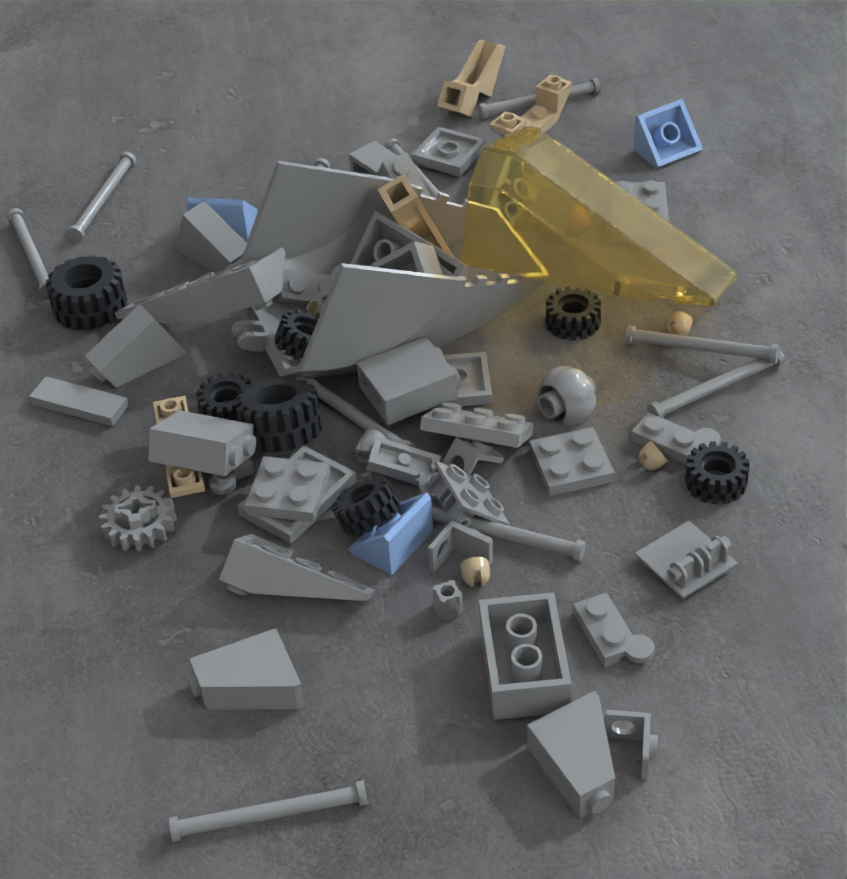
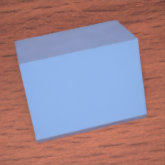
[634,99,703,168]
[187,197,257,238]
[348,492,433,576]

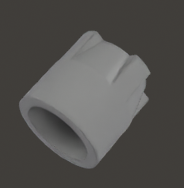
[353,429,387,464]
[433,580,463,621]

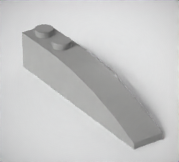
[114,247,285,324]

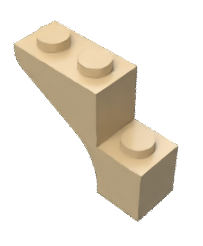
[437,40,506,117]
[378,174,454,257]

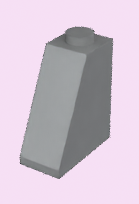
[175,201,247,273]
[85,304,186,388]
[187,628,305,710]
[527,691,615,819]

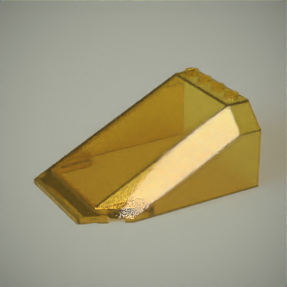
[460,126,738,306]

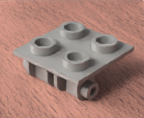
[430,460,510,527]
[635,521,738,599]

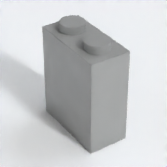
[357,337,460,425]
[148,410,256,476]

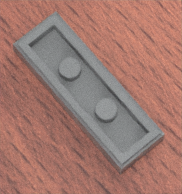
[29,376,129,427]

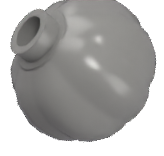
[537,366,596,425]

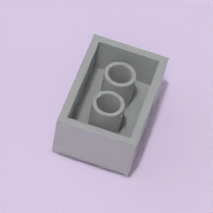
[479,592,572,720]

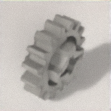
[99,485,177,551]

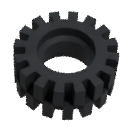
[546,286,601,341]
[274,309,320,361]
[196,372,253,421]
[685,441,750,505]
[331,476,400,536]

